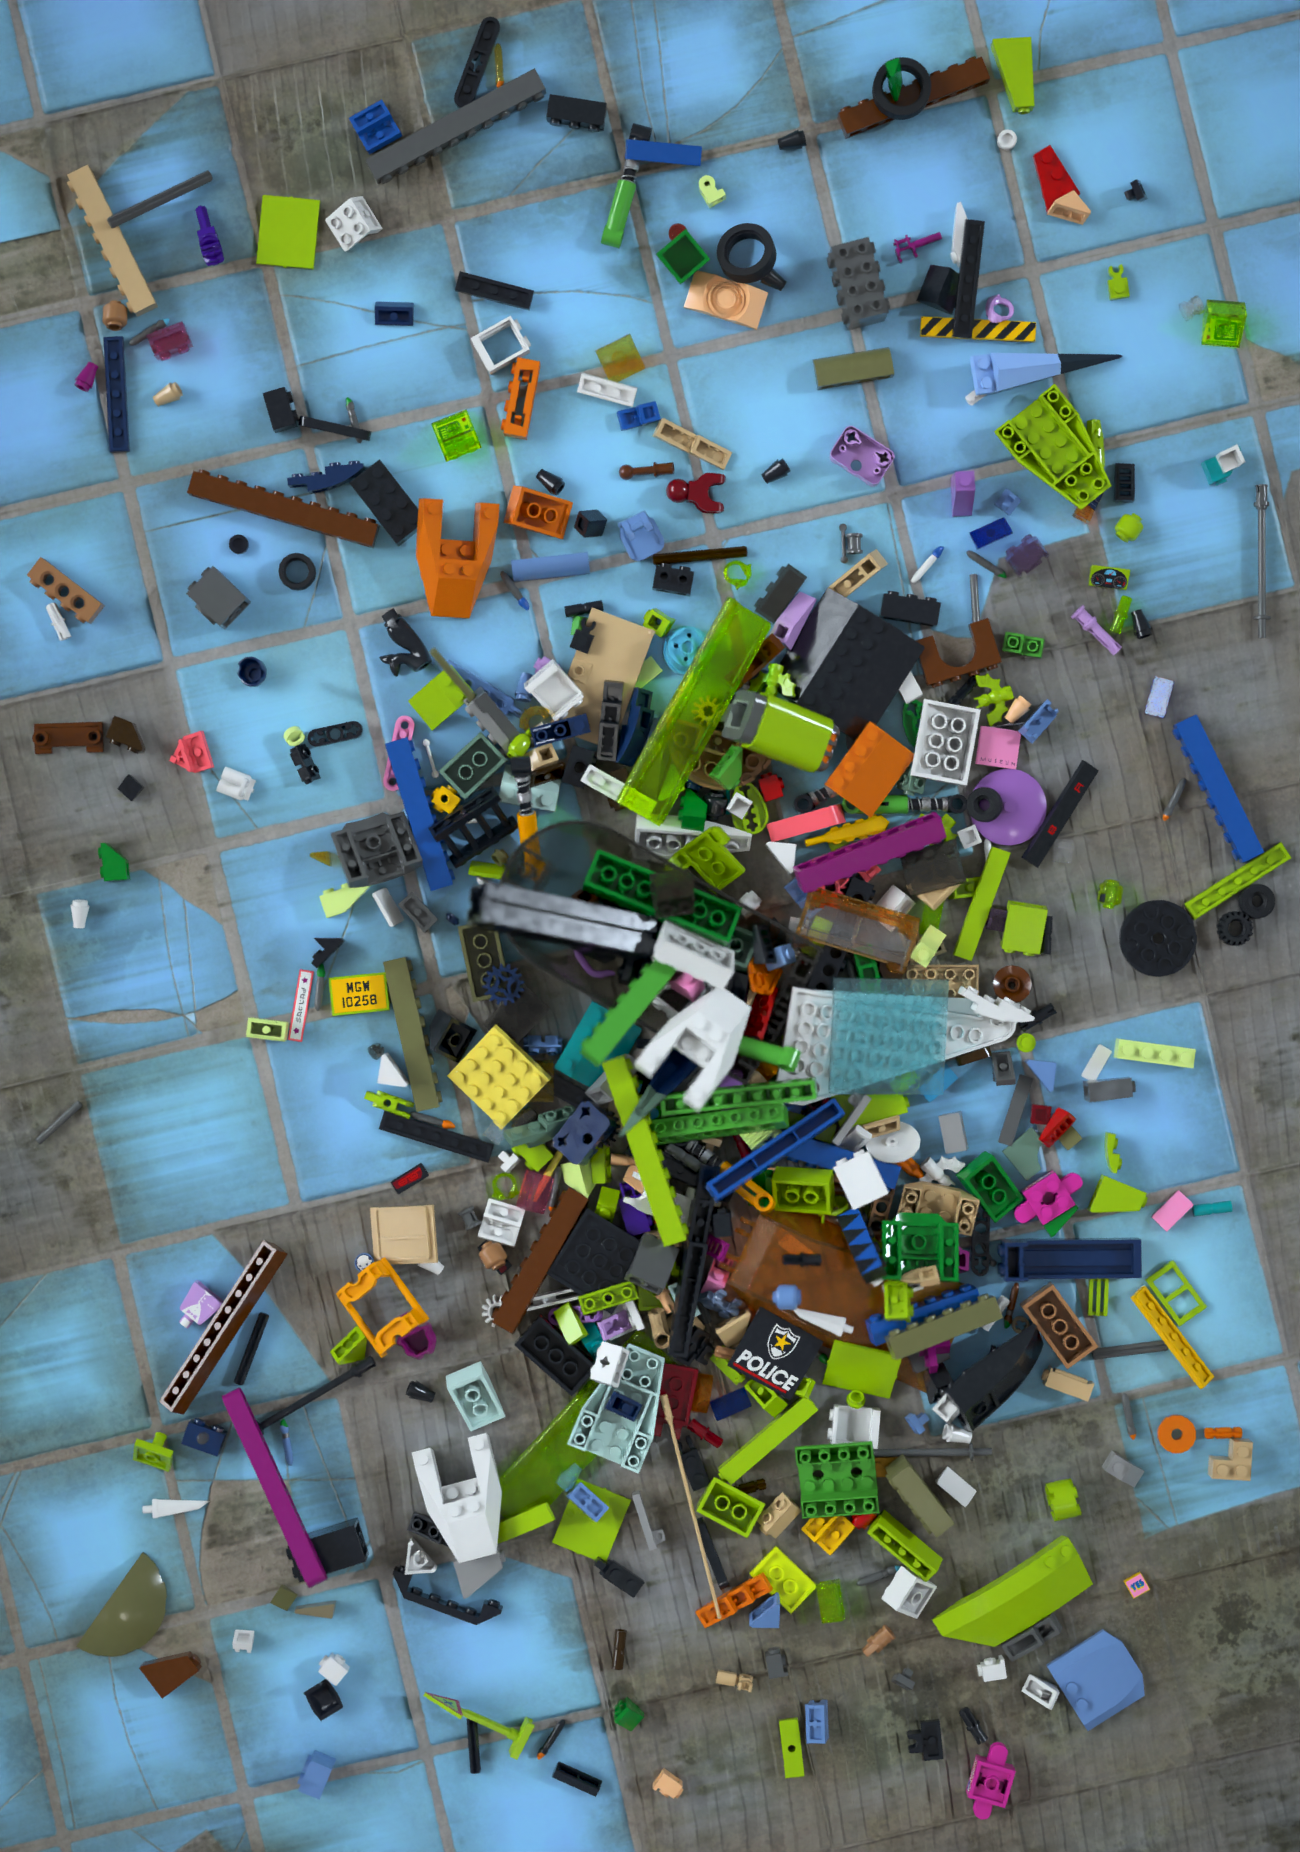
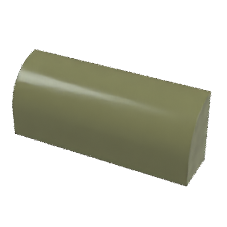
[813,347,894,390]

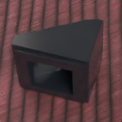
[118,774,145,802]

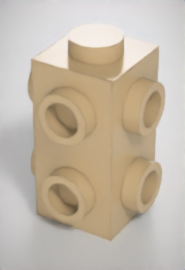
[757,1492,802,1538]

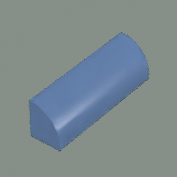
[511,552,590,582]

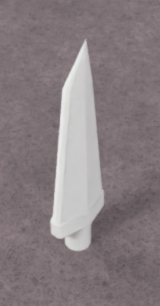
[794,1308,854,1337]
[143,1499,209,1519]

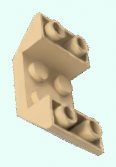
[897,1181,980,1236]

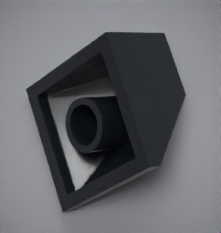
[430,1009,477,1063]

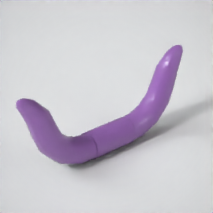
[574,950,616,978]

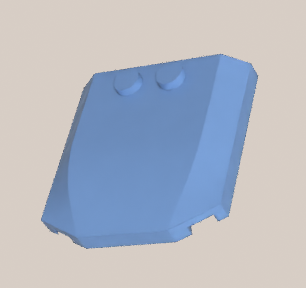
[1046,1629,1145,1731]

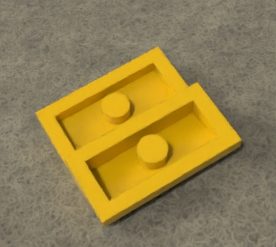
[801,1516,856,1556]

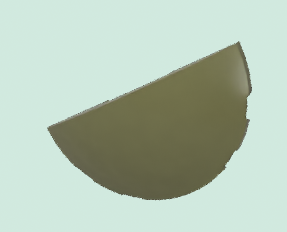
[76,1552,167,1657]

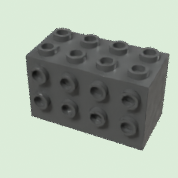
[827,237,890,331]

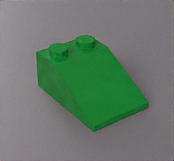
[956,1151,1024,1223]

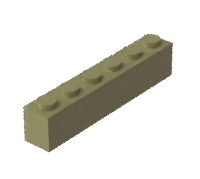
[884,1293,1003,1360]

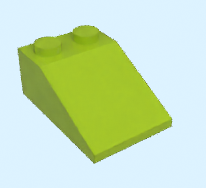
[408,665,474,730]

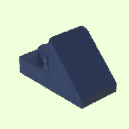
[605,1390,643,1422]

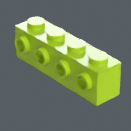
[867,1510,943,1582]

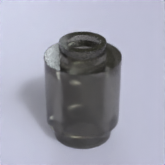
[511,1106,538,1128]

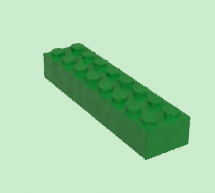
[581,849,742,947]

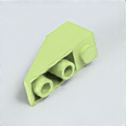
[319,883,372,918]

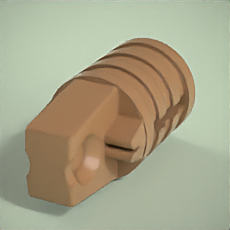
[862,1625,896,1657]

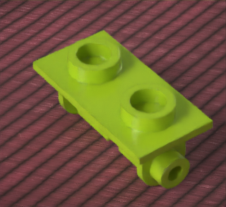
[709,1345,746,1386]

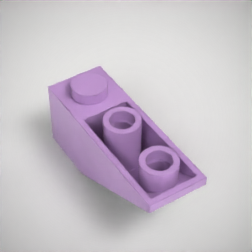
[770,592,817,650]

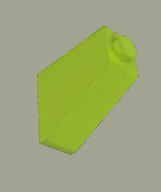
[1087,1174,1148,1213]

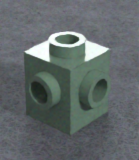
[896,767,926,796]

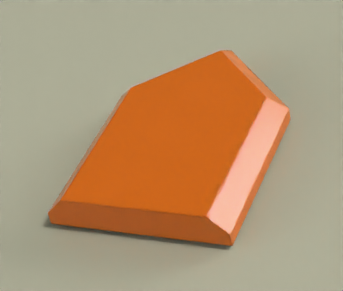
[747,955,783,995]

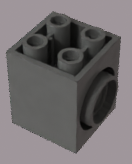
[186,566,251,629]

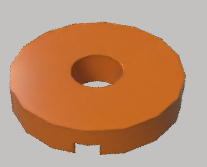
[1157,1415,1196,1453]

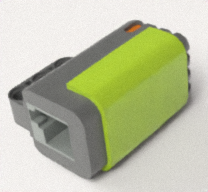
[720,690,840,773]

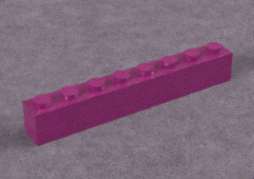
[793,812,947,893]

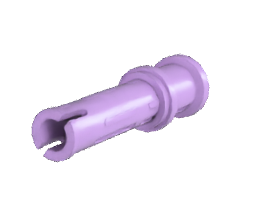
[1071,605,1122,656]

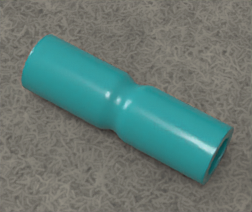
[1192,1201,1233,1217]

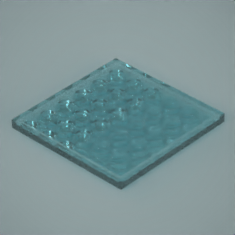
[828,978,949,1095]

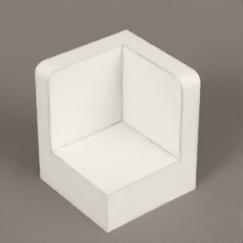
[1216,445,1245,473]
[726,792,753,819]

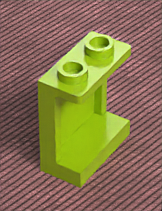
[1000,900,1048,956]

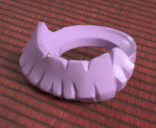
[985,294,1014,323]

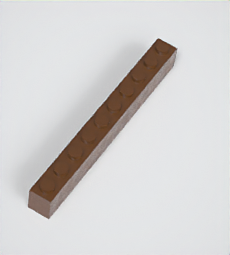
[187,469,380,549]
[159,1240,288,1415]

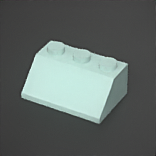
[499,764,562,812]

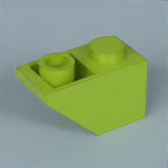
[511,1143,554,1172]
[595,1186,620,1223]

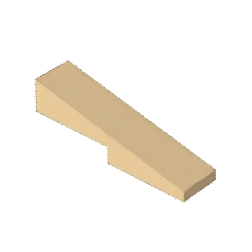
[652,418,732,470]

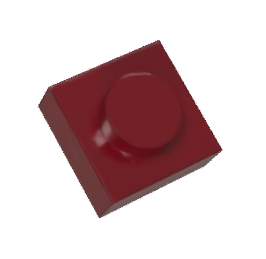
[1030,1104,1052,1125]

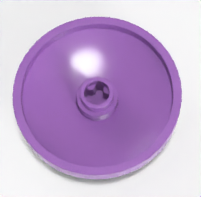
[970,769,1047,845]

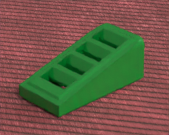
[1043,1205,1078,1238]

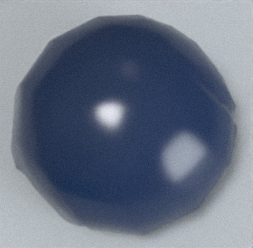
[237,657,267,687]

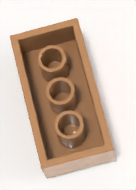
[1019,1282,1098,1369]

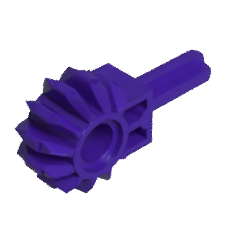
[195,206,224,266]

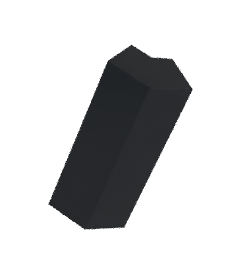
[552,1762,602,1797]

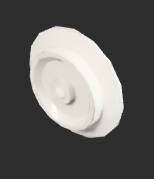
[865,1121,921,1163]

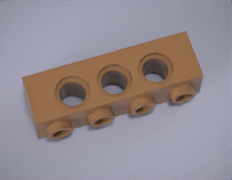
[27,557,105,624]

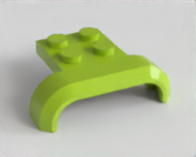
[664,826,746,893]

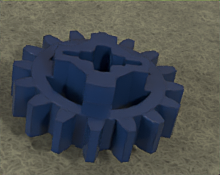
[482,964,525,1005]

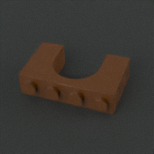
[916,618,1002,688]

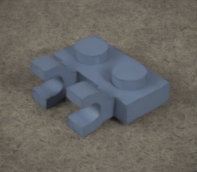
[698,1289,743,1319]

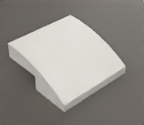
[477,1198,525,1248]

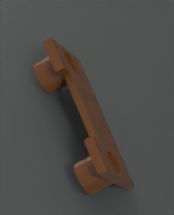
[32,722,104,754]

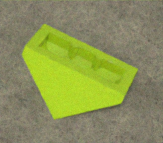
[330,1326,367,1365]

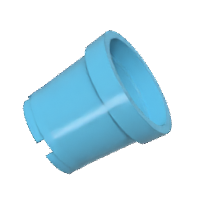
[662,626,712,676]

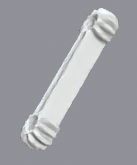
[482,1287,580,1327]

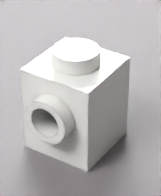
[318,1652,350,1686]

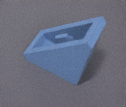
[1024,1059,1056,1092]
[749,1592,780,1628]

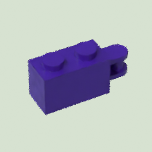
[618,1182,653,1236]

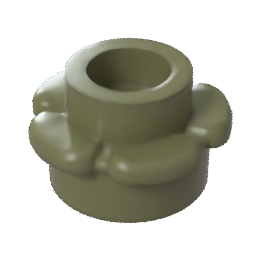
[491,849,509,867]

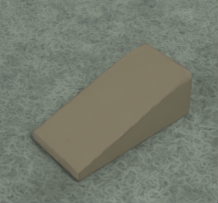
[294,1600,336,1619]

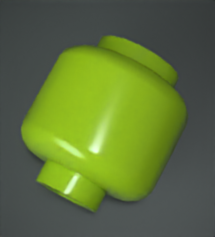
[1115,513,1143,543]

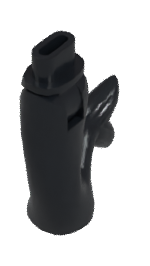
[379,608,432,677]

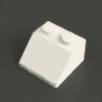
[881,1566,937,1619]

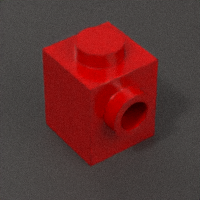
[758,772,785,802]

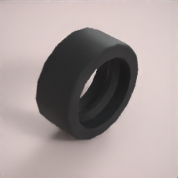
[278,553,316,591]

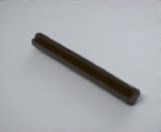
[653,546,748,565]

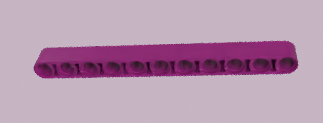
[222,1387,327,1588]

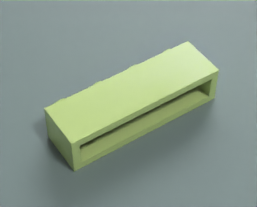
[1114,1038,1196,1068]

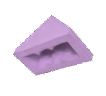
[597,1310,632,1341]

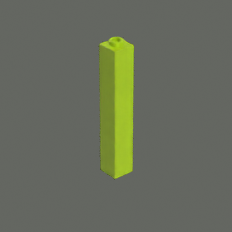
[718,1397,818,1485]

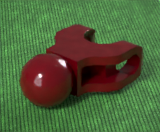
[666,473,726,514]

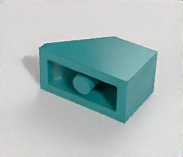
[1201,446,1241,486]

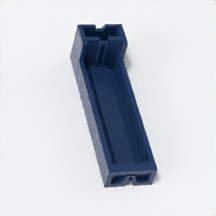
[997,1238,1142,1282]

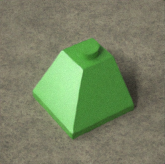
[708,745,743,791]

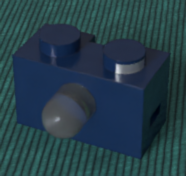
[181,1418,227,1456]

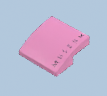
[975,726,1021,769]

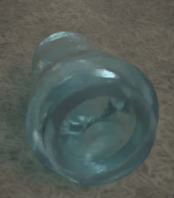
[555,1463,582,1492]

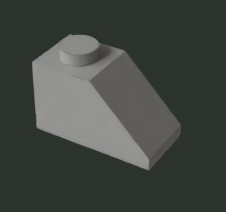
[1102,1451,1145,1487]

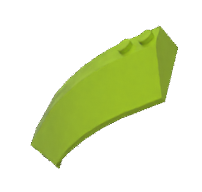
[931,1535,1093,1647]

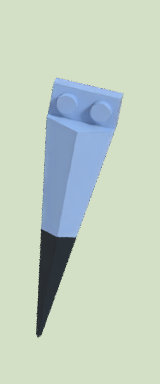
[970,353,1122,395]

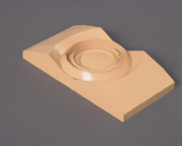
[684,271,768,330]

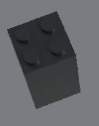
[286,1517,369,1583]

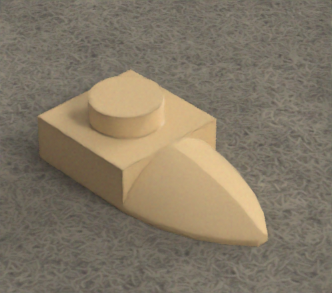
[900,1265,940,1287]

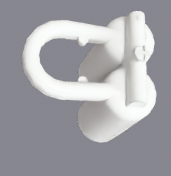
[216,767,256,801]

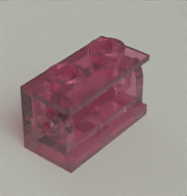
[146,321,193,361]

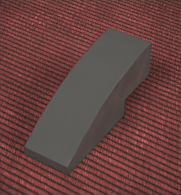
[1001,1613,1063,1662]

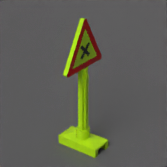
[423,1692,535,1760]

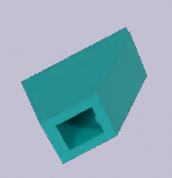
[581,1323,608,1361]

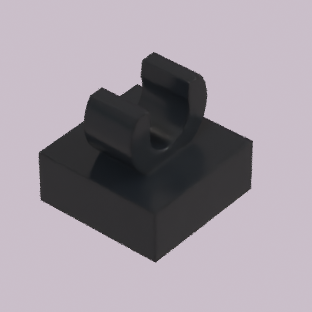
[1124,179,1148,202]

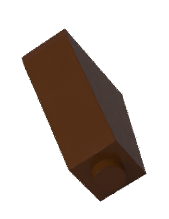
[139,1651,202,1699]

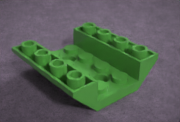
[795,1441,879,1519]

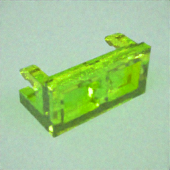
[816,1579,845,1624]

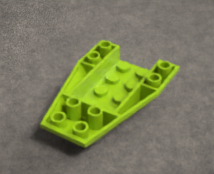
[994,384,1112,510]

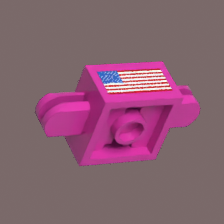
[1014,1170,1083,1225]
[966,1742,1016,1819]

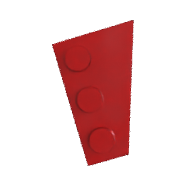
[1033,145,1081,213]
[742,987,778,1040]

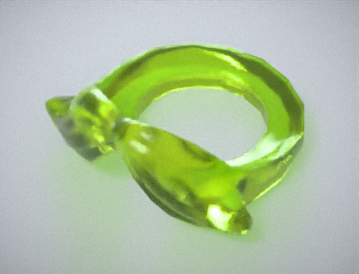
[723,560,752,590]
[491,1172,521,1200]

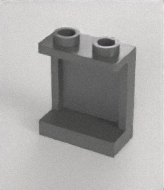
[624,1233,680,1295]

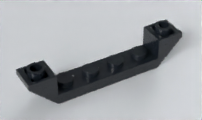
[393,1565,503,1625]

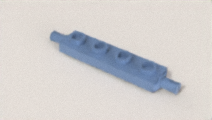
[431,659,523,718]

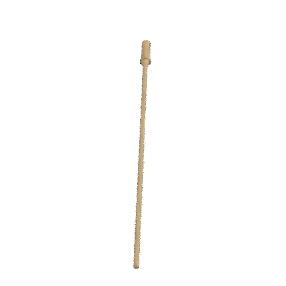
[660,1394,721,1619]

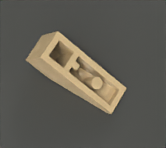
[828,549,888,597]

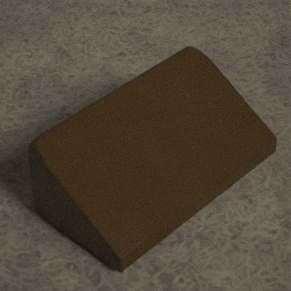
[529,762,565,787]

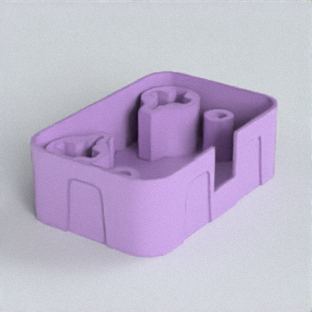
[829,426,895,487]

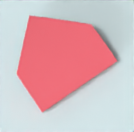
[169,731,214,773]

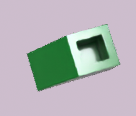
[678,788,707,832]
[98,843,130,882]
[614,1697,644,1731]

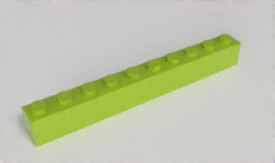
[602,1054,689,1247]

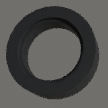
[872,57,931,120]
[717,223,777,284]

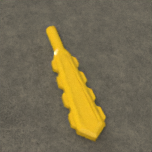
[804,814,889,847]

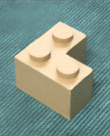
[1208,1438,1253,1481]

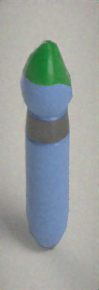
[280,1419,293,1466]

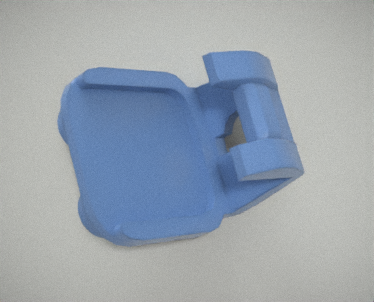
[618,510,664,561]

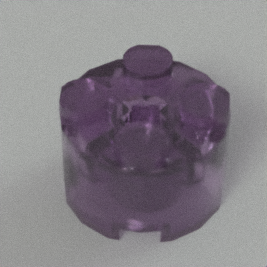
[1005,534,1050,577]

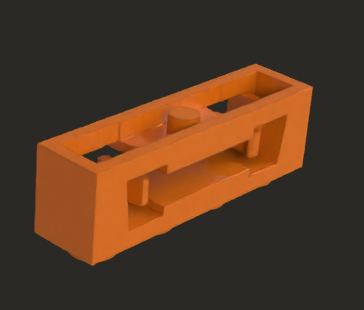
[501,357,541,440]

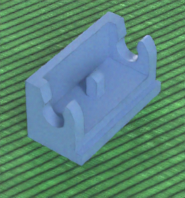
[1018,699,1059,744]
[566,1482,609,1522]
[805,1700,829,1744]

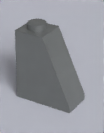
[1083,1077,1136,1102]

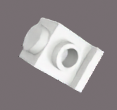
[977,1655,1007,1682]

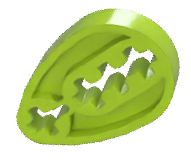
[731,782,769,835]

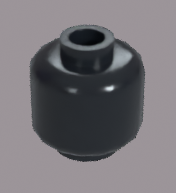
[703,790,728,820]

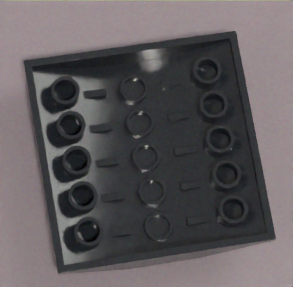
[766,588,925,740]

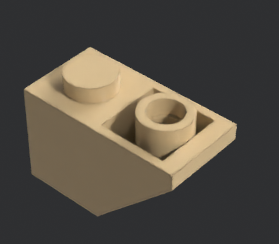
[524,743,559,771]

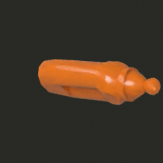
[897,1158,924,1178]

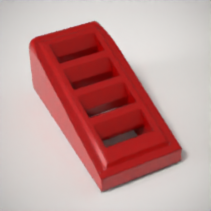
[1039,1107,1076,1148]

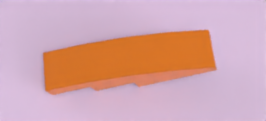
[695,1572,773,1628]

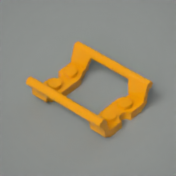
[336,1257,430,1358]

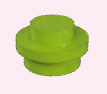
[1016,1033,1036,1052]
[846,1390,866,1409]

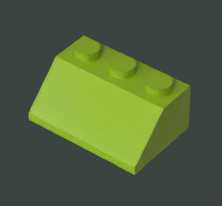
[696,1477,765,1538]

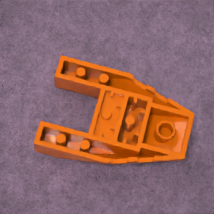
[416,498,499,618]

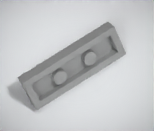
[831,1091,871,1146]
[632,1490,666,1551]

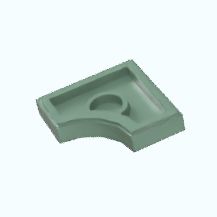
[1002,1127,1043,1181]

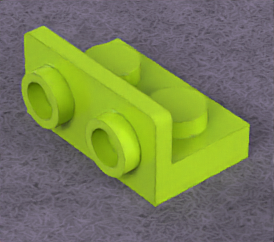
[884,1280,914,1323]

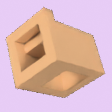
[653,1768,683,1799]

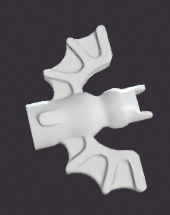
[919,1156,965,1186]

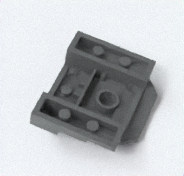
[331,811,423,888]

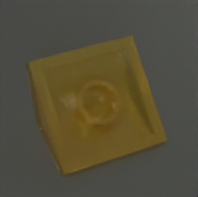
[595,333,645,382]

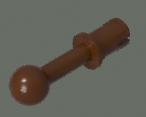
[619,462,675,480]

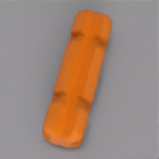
[1204,1427,1242,1439]

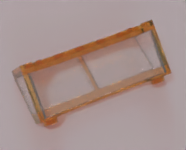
[793,888,920,974]

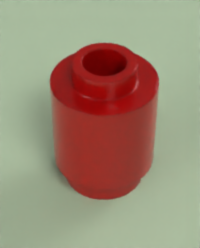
[851,1513,877,1530]

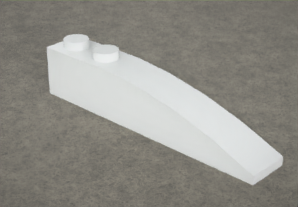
[633,813,752,859]

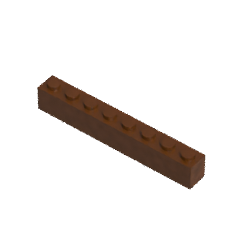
[837,56,990,139]
[491,1188,590,1334]

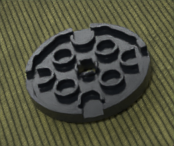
[1119,900,1197,977]

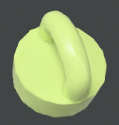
[283,726,305,746]

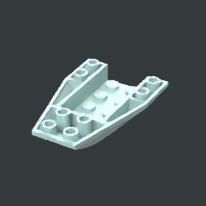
[567,1343,665,1474]

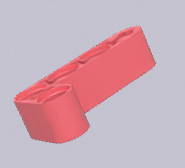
[766,804,846,842]

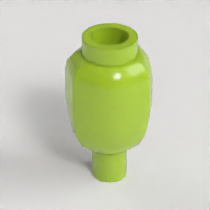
[507,728,532,758]

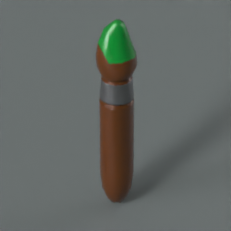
[1004,1282,1019,1329]

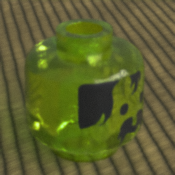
[1097,879,1123,909]

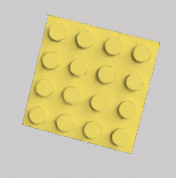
[447,1024,552,1129]

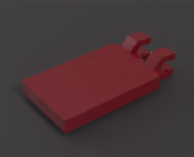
[654,1362,699,1440]

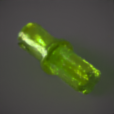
[1109,595,1132,634]

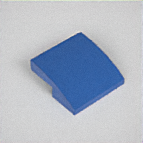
[349,100,402,155]

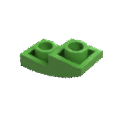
[1002,632,1045,658]

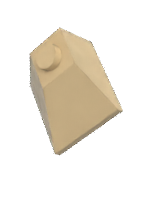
[715,1307,751,1348]

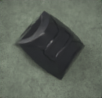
[304,1679,343,1721]

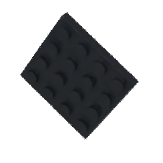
[546,1208,640,1314]

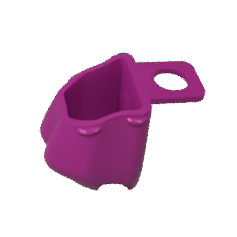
[397,1312,437,1360]

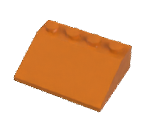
[824,721,914,818]

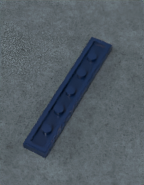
[103,336,130,453]

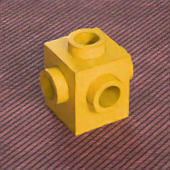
[431,785,462,814]

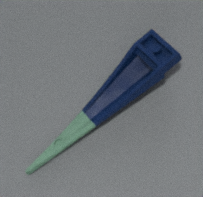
[620,1048,700,1137]

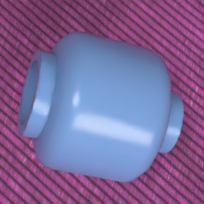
[772,1285,802,1310]

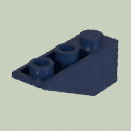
[530,713,591,747]

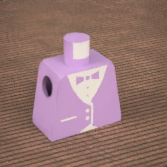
[179,1280,224,1329]

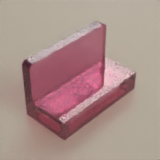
[516,1169,554,1214]

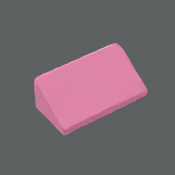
[1151,1190,1194,1232]

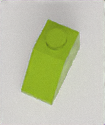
[744,1379,788,1418]

